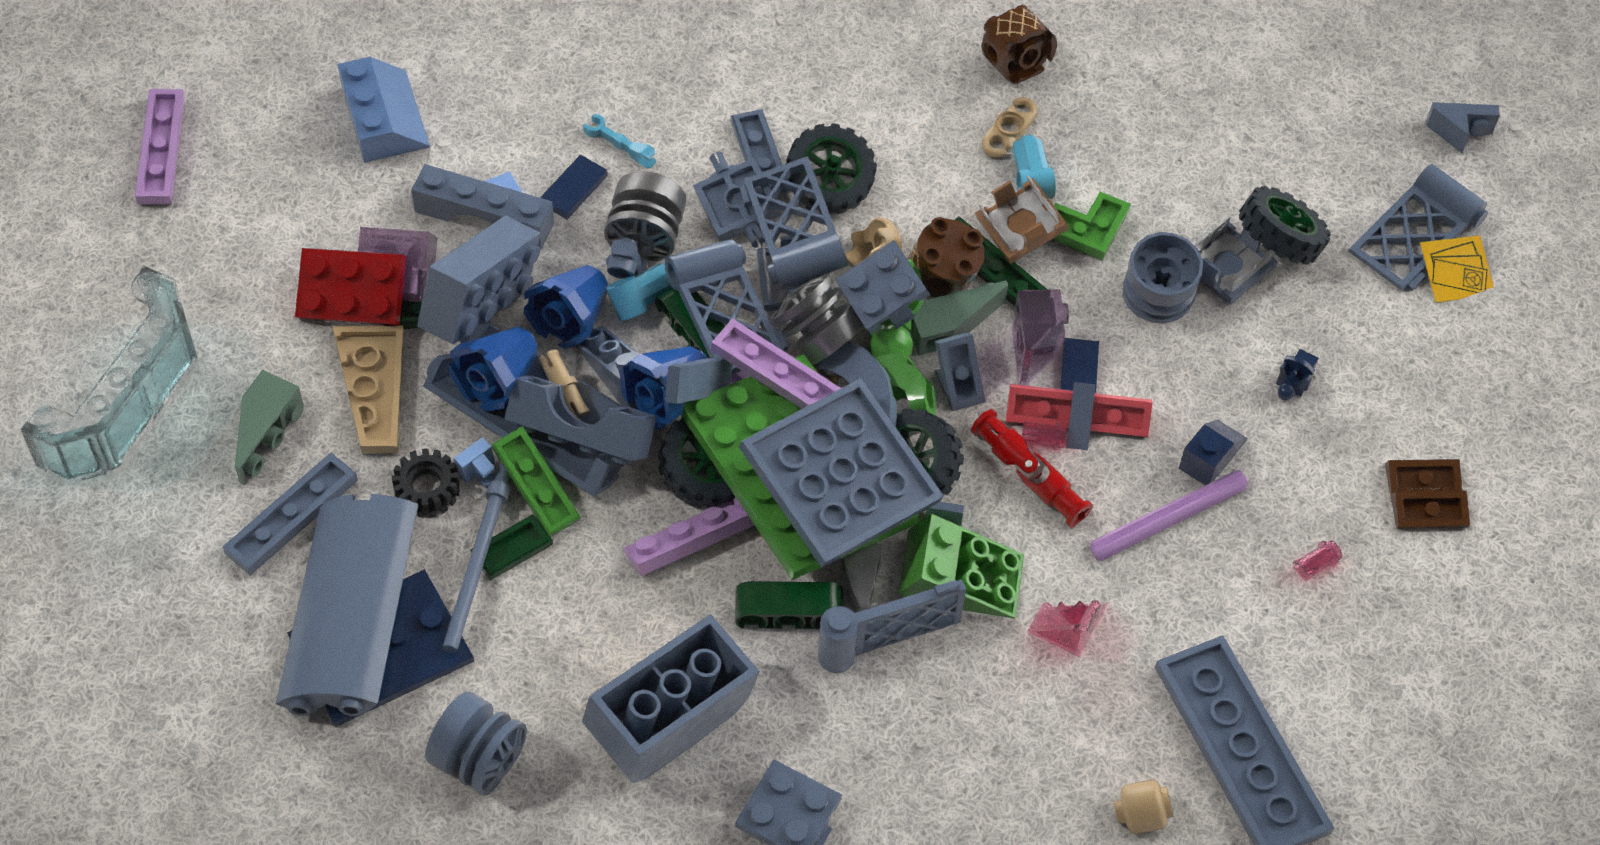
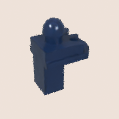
[1276,349,1319,401]

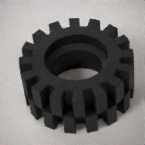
[392,448,460,518]

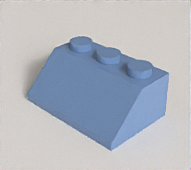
[337,57,430,163]

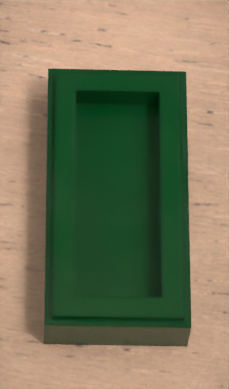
[470,514,553,581]

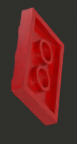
[295,248,407,326]

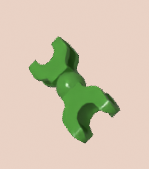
[847,259,936,415]

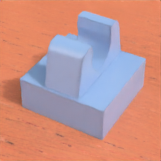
[454,437,495,488]

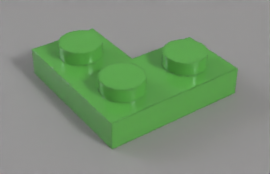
[1052,191,1131,261]

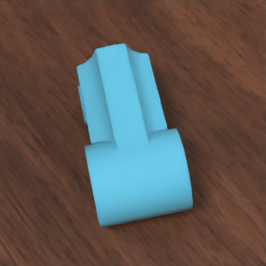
[1012,135,1056,198]
[606,263,672,321]

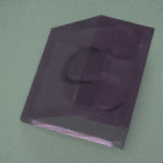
[358,227,438,302]
[1011,289,1069,386]

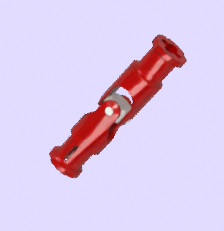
[970,409,1093,528]

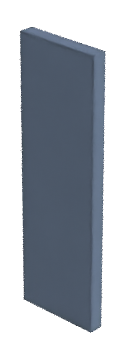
[1066,382,1095,450]

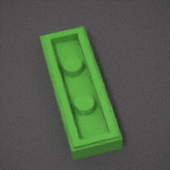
[491,426,581,537]

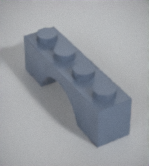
[411,164,554,250]
[505,375,657,465]

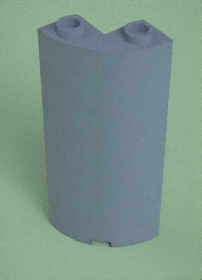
[423,322,625,496]
[276,494,418,716]

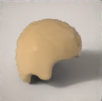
[845,217,902,268]

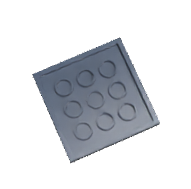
[739,378,944,568]

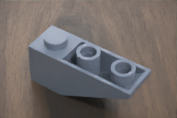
[575,325,640,409]

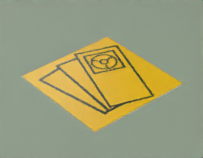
[1420,235,1494,303]

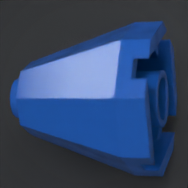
[524,265,608,349]
[449,326,538,412]
[619,346,708,431]

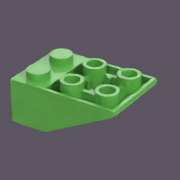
[898,514,1024,619]

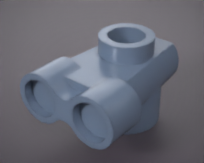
[606,238,648,279]

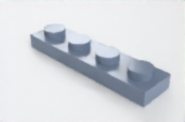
[223,453,358,575]

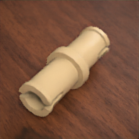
[537,349,590,420]

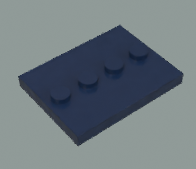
[287,569,474,727]

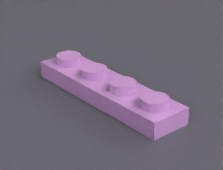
[135,89,185,205]
[710,318,841,409]
[624,497,754,576]

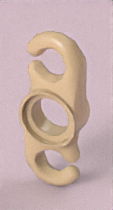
[982,97,1037,158]

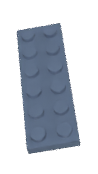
[1155,635,1334,845]

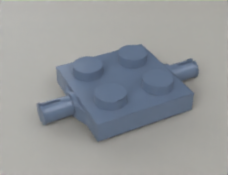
[693,152,782,248]

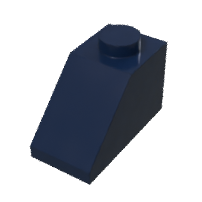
[1178,420,1248,485]

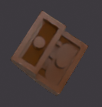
[1385,459,1470,529]

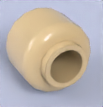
[1114,779,1174,835]

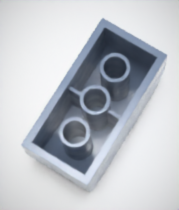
[582,614,760,783]

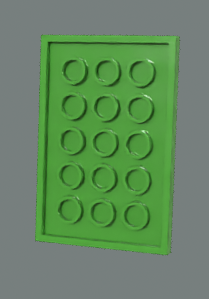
[681,354,919,580]

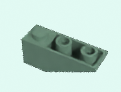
[910,281,1008,355]
[235,370,304,485]

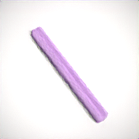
[1089,470,1248,561]

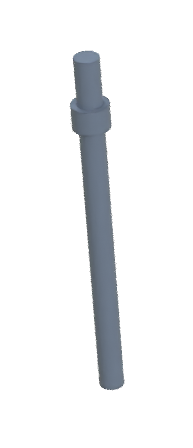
[442,462,510,653]

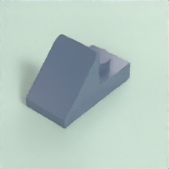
[1426,102,1500,153]
[935,332,985,411]

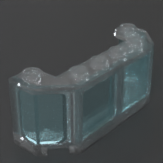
[20,266,200,487]

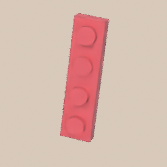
[1006,384,1153,437]

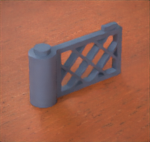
[739,156,848,289]
[1349,164,1488,291]
[665,239,789,374]
[818,580,966,673]

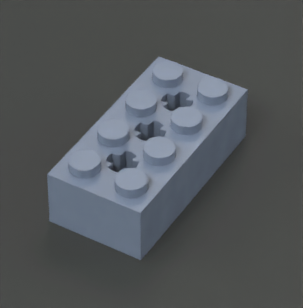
[417,215,541,345]

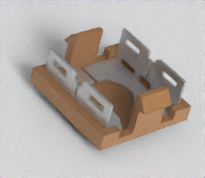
[975,175,1069,264]

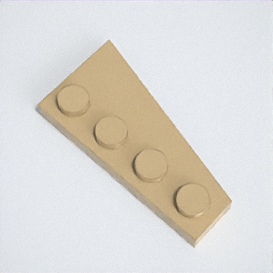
[332,325,405,454]

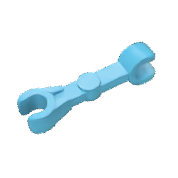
[583,114,656,169]

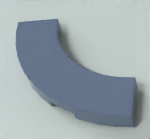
[817,341,897,427]

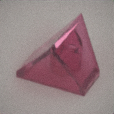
[1027,600,1109,657]

